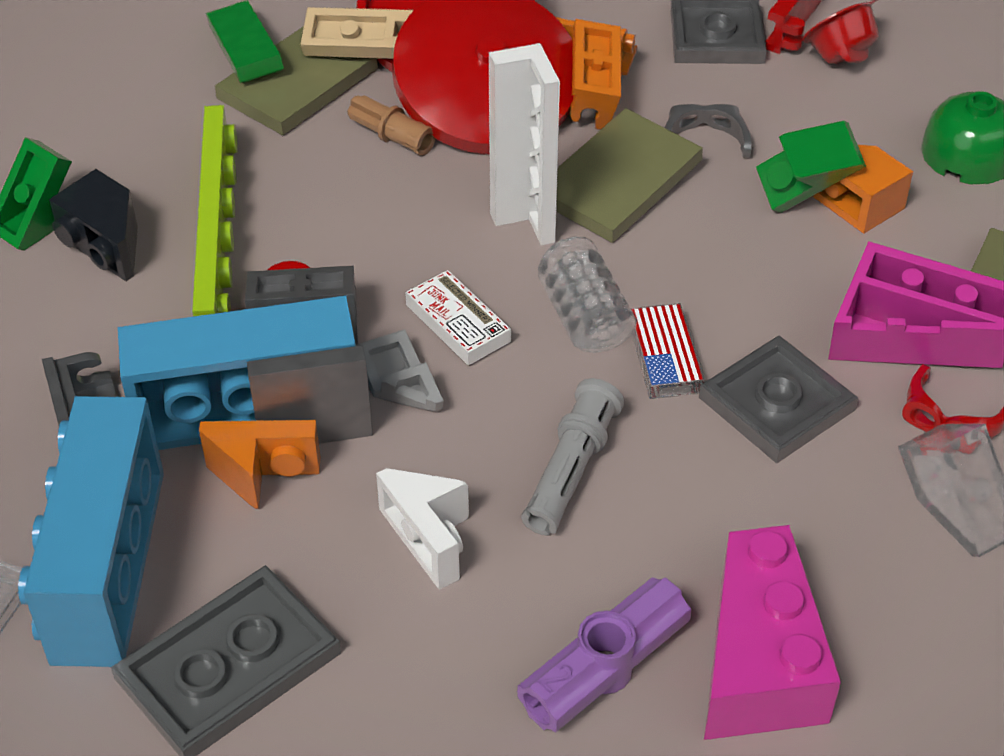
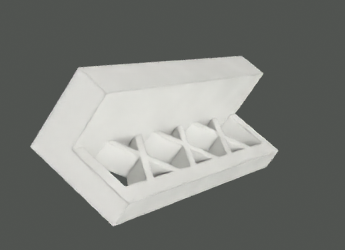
[489,43,560,246]

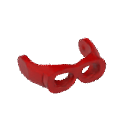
[902,364,1004,451]

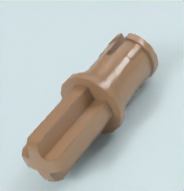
[347,95,435,156]

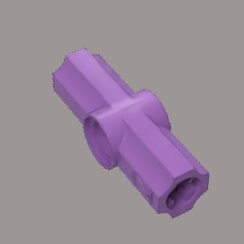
[517,577,691,732]

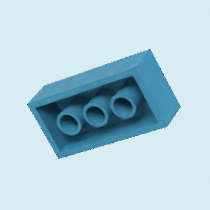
[117,296,356,450]
[18,396,164,667]

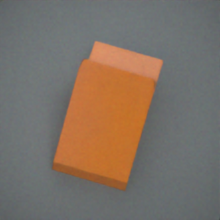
[199,420,321,509]

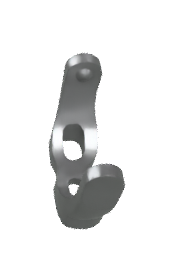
[664,104,751,158]

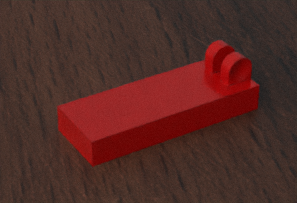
[765,0,822,54]

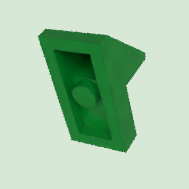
[756,120,866,213]
[0,137,72,251]

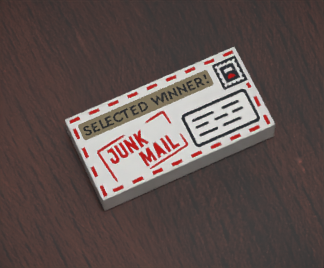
[405,270,511,366]

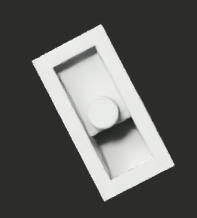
[376,468,469,590]

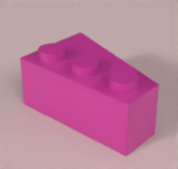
[828,241,1004,368]
[704,525,841,740]

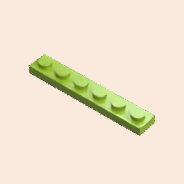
[192,105,237,317]

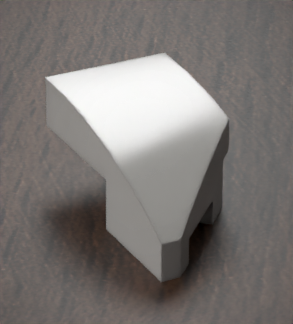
[356,329,444,411]

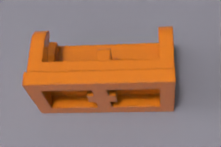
[571,19,621,130]

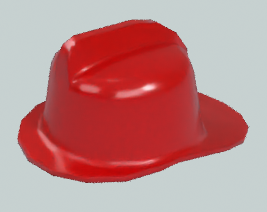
[802,0,879,64]

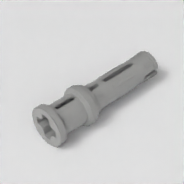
[521,378,624,536]

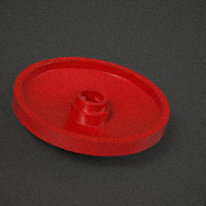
[392,0,574,154]

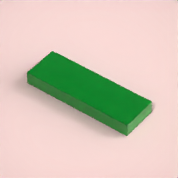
[206,0,284,83]

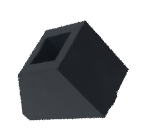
[49,169,138,281]

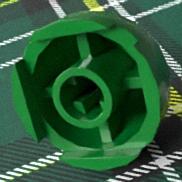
[921,91,1004,185]

